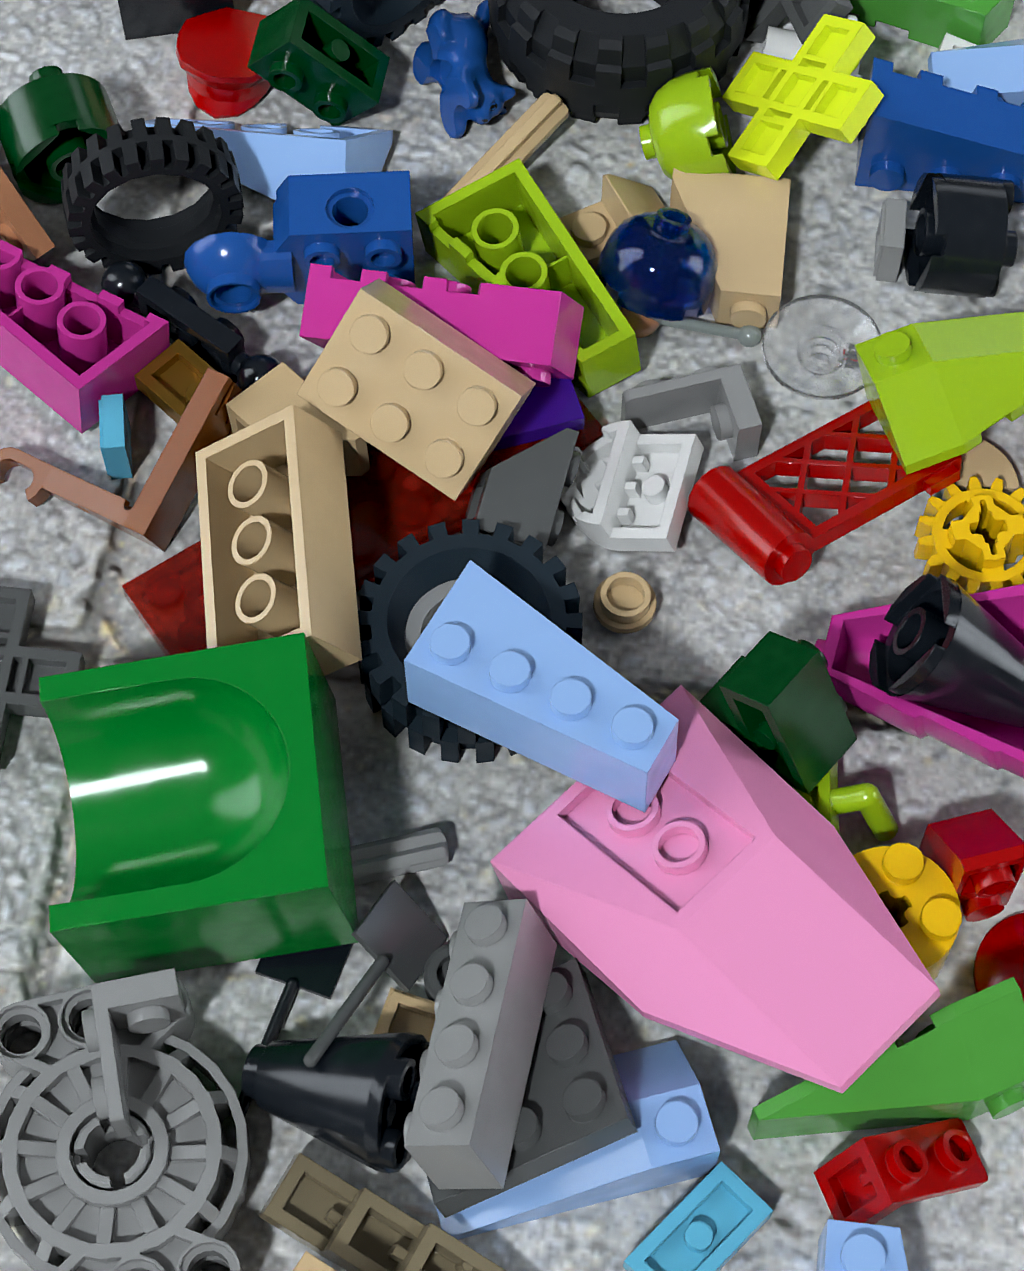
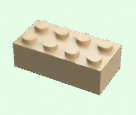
[195,404,362,675]

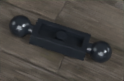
[101,261,280,392]

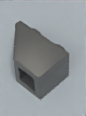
[460,428,581,552]

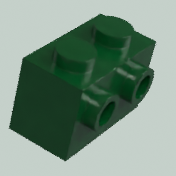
[247,0,390,126]

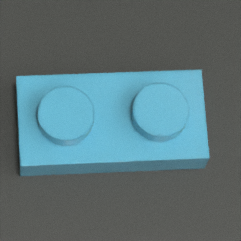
[623,1161,773,1271]

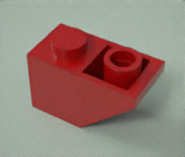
[919,808,1024,922]

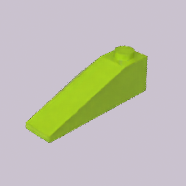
[854,311,1024,475]

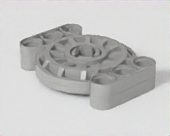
[0,972,251,1271]

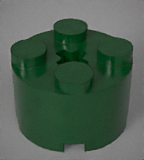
[0,66,119,204]

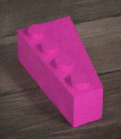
[0,239,170,434]
[299,263,584,387]

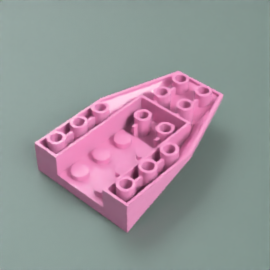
[490,685,941,1094]

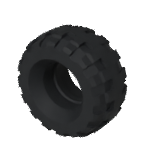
[488,0,750,125]

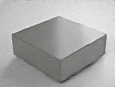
[873,198,907,283]

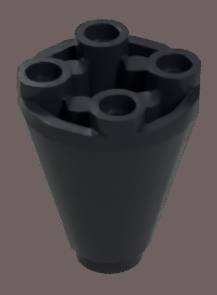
[241,1032,429,1174]

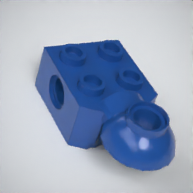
[184,170,415,314]

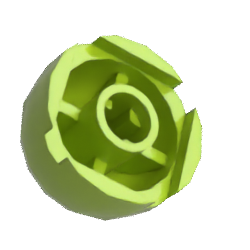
[639,66,736,180]

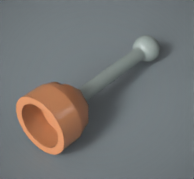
[620,288,762,347]

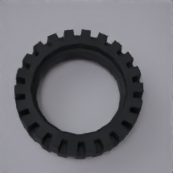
[61,117,244,275]

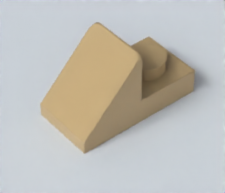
[559,174,679,271]

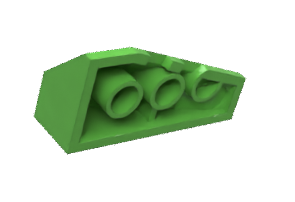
[747,977,1024,1140]

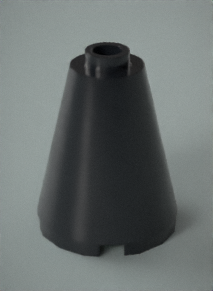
[869,573,1024,728]

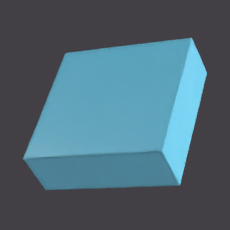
[98,394,133,480]

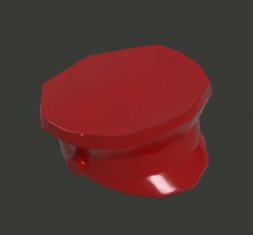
[176,7,271,119]

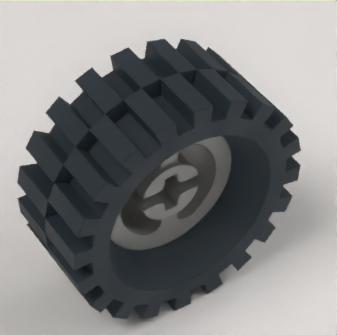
[358,519,583,763]

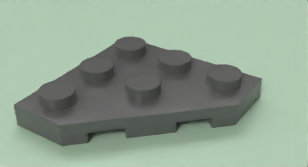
[427,958,638,1218]

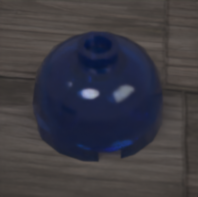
[595,207,718,321]

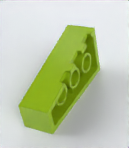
[415,158,641,398]

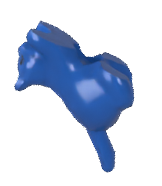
[413,0,516,139]

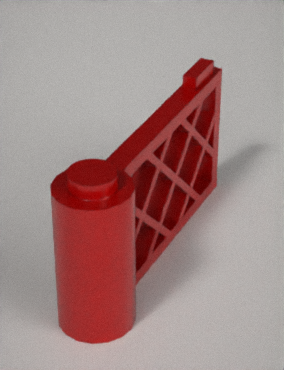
[688,401,962,585]

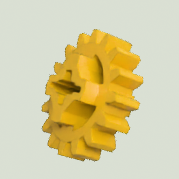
[914,476,1024,594]

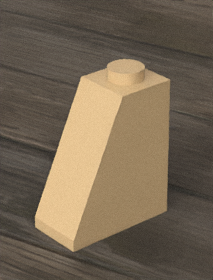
[669,168,791,330]

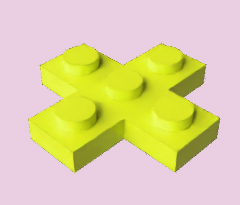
[721,14,884,181]

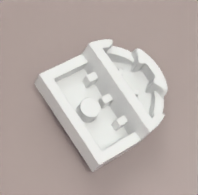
[560,420,704,552]

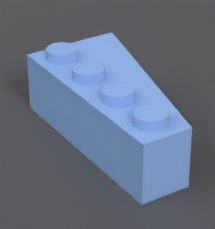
[404,560,679,813]

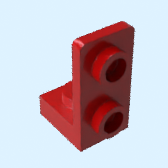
[813,1118,988,1224]

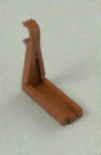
[0,367,242,552]

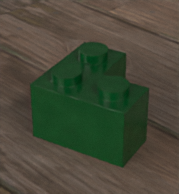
[699,631,857,794]

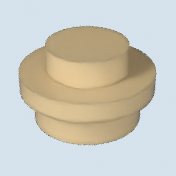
[593,572,657,634]

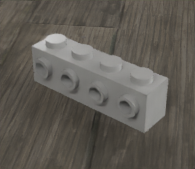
[403,899,557,1189]

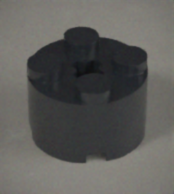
[904,173,1018,298]

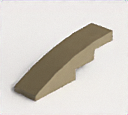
[258,1153,506,1271]

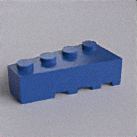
[855,57,1024,203]

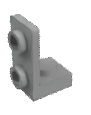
[621,363,763,461]
[81,968,186,1139]

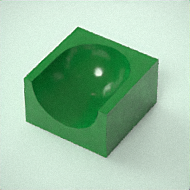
[39,633,358,983]

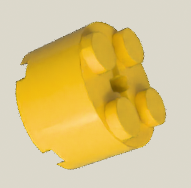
[853,842,962,980]

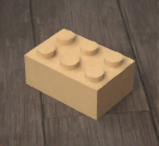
[296,278,536,501]

